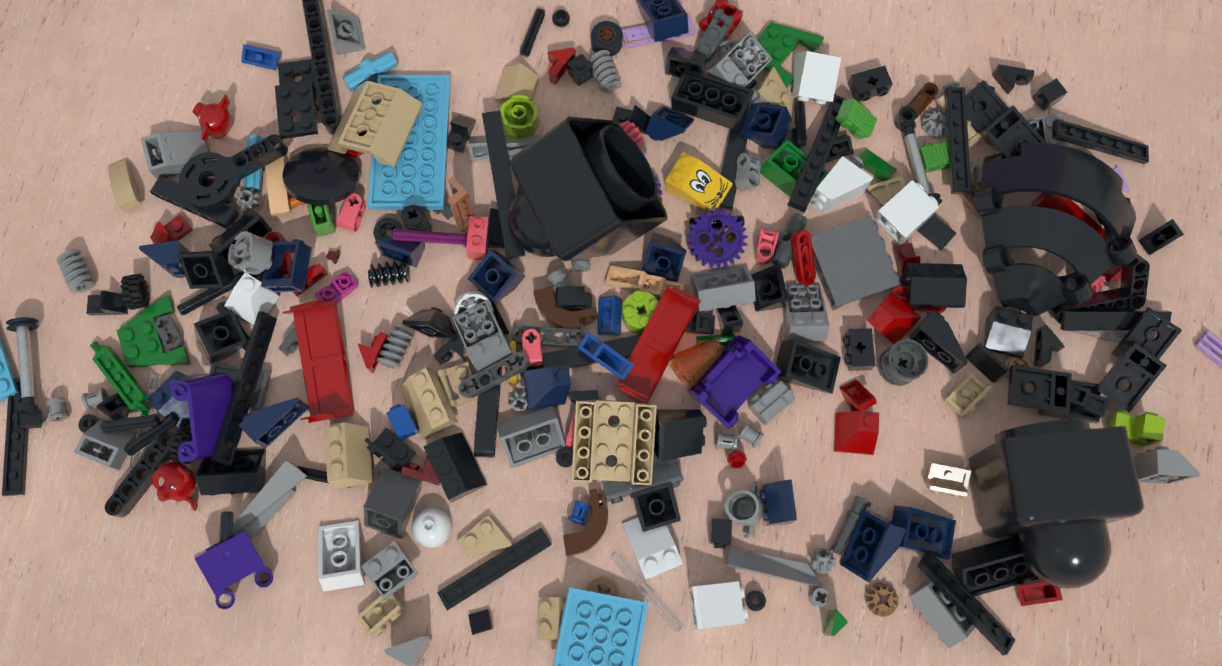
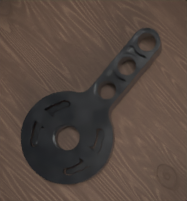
[179,134,288,209]

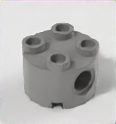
[228,231,273,275]

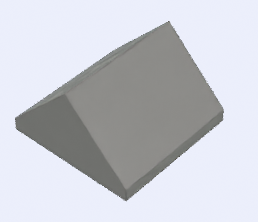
[326,9,365,55]
[384,636,432,666]

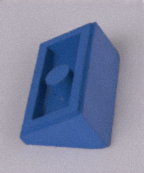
[241,44,282,70]
[598,296,622,335]

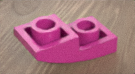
[315,271,358,305]

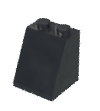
[654,409,707,461]

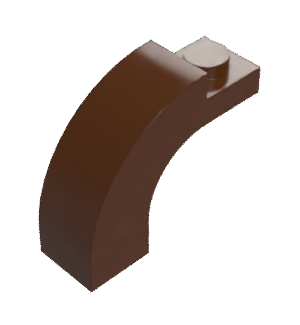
[533,286,598,330]
[563,489,608,557]

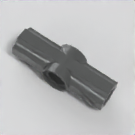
[772,213,808,269]

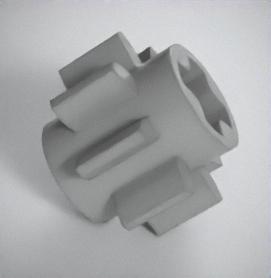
[236,188,261,212]
[508,387,528,411]
[810,548,836,574]

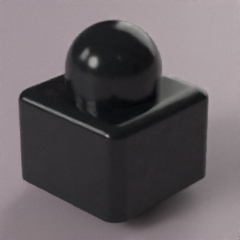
[508,116,668,261]
[969,419,1144,589]

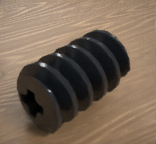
[401,205,432,232]
[368,260,410,288]

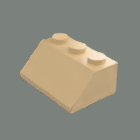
[400,368,458,440]
[325,422,373,489]

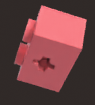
[466,216,489,260]

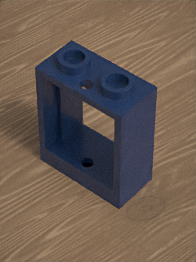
[261,239,312,292]

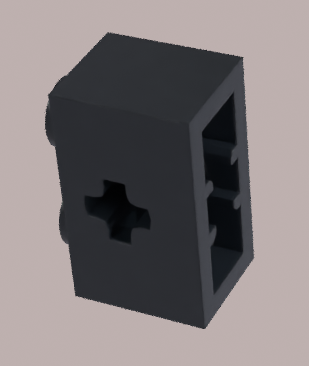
[848,65,893,102]
[843,328,875,371]

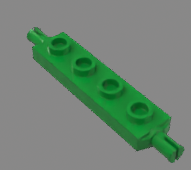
[90,341,150,415]

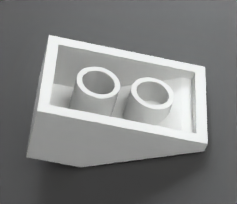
[622,518,683,581]
[318,520,365,591]

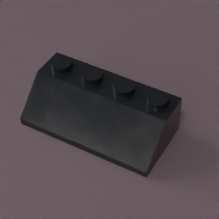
[671,68,754,132]
[952,536,1039,597]

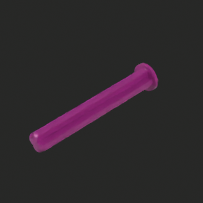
[392,229,468,247]

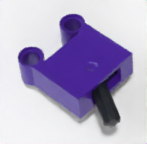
[194,511,273,609]

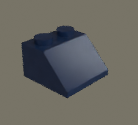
[740,103,792,149]
[139,241,190,278]
[468,250,526,303]
[148,371,190,429]
[759,479,797,526]

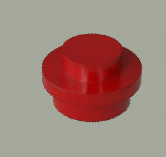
[727,451,747,468]

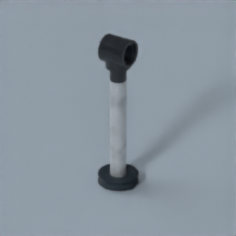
[894,106,942,205]
[6,317,42,429]

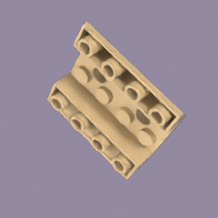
[328,81,423,167]
[571,400,657,485]

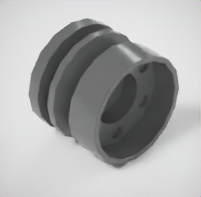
[878,339,929,386]

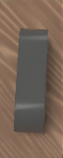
[155,316,184,350]

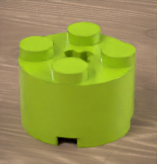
[500,95,539,137]
[622,291,659,334]

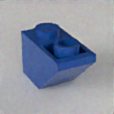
[386,404,420,441]

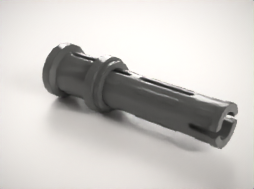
[830,495,871,556]

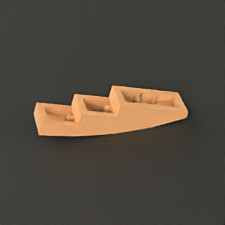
[265,147,291,217]
[605,265,686,299]

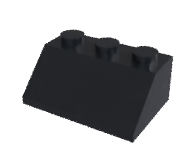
[209,208,272,259]
[900,263,967,308]
[423,432,487,503]
[196,449,266,496]

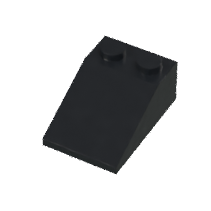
[909,310,968,373]
[776,339,841,394]

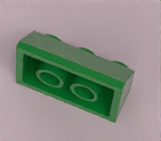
[760,140,829,197]

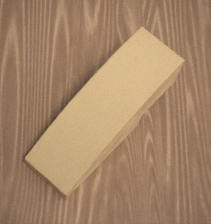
[108,159,142,212]

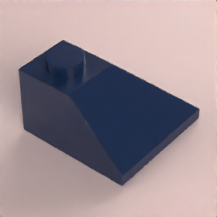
[645,104,695,141]
[642,233,687,282]
[375,237,425,268]
[523,365,571,410]

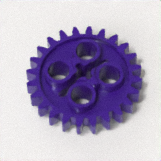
[686,208,748,269]

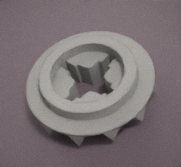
[922,109,947,137]

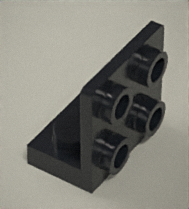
[365,428,416,471]

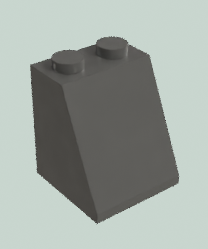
[363,467,421,539]

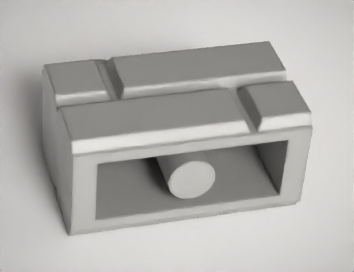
[749,380,795,425]

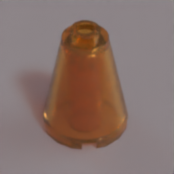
[667,339,723,389]

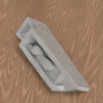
[469,135,542,162]
[233,460,307,538]
[725,546,823,588]

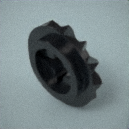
[373,218,404,240]

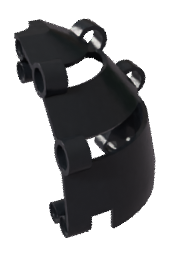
[974,143,1137,316]

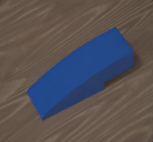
[577,332,634,381]

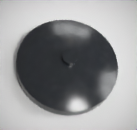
[282,147,360,205]

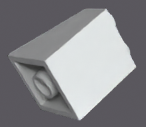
[793,51,841,105]
[810,156,873,214]
[875,180,939,245]
[689,581,748,630]

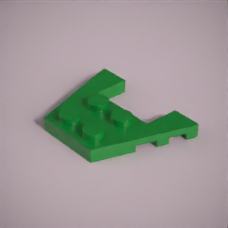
[757,22,824,89]
[117,295,190,367]

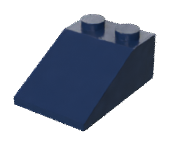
[636,0,689,42]
[239,397,309,448]
[892,506,956,560]
[840,509,906,582]

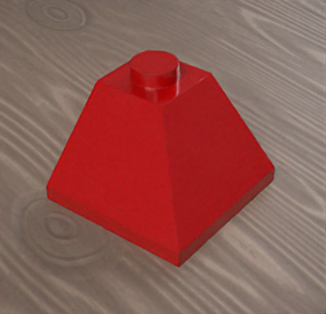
[866,292,921,344]
[834,411,879,455]

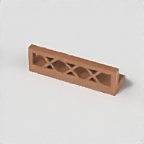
[448,176,475,232]

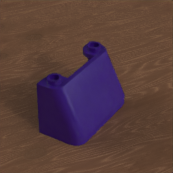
[687,335,781,429]
[170,373,239,462]

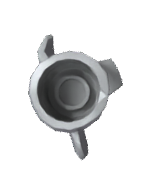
[723,481,763,538]

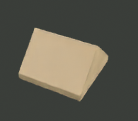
[495,63,539,103]

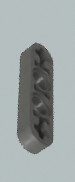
[512,326,586,348]
[458,352,530,399]

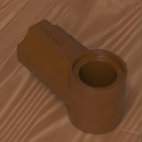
[907,82,939,118]

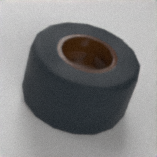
[591,21,623,56]

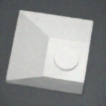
[224,272,280,326]

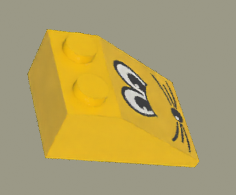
[665,152,733,213]

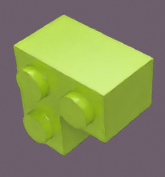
[1107,411,1166,448]

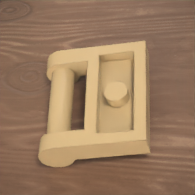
[436,362,479,409]

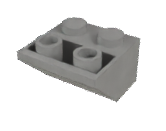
[74,419,138,470]
[361,541,418,600]

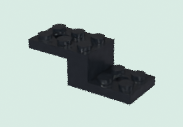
[275,59,320,139]
[965,80,1048,158]
[1095,307,1182,413]
[1007,365,1101,423]

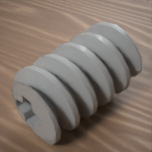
[589,50,622,92]
[57,249,94,292]
[376,325,414,369]

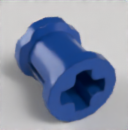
[567,500,591,525]

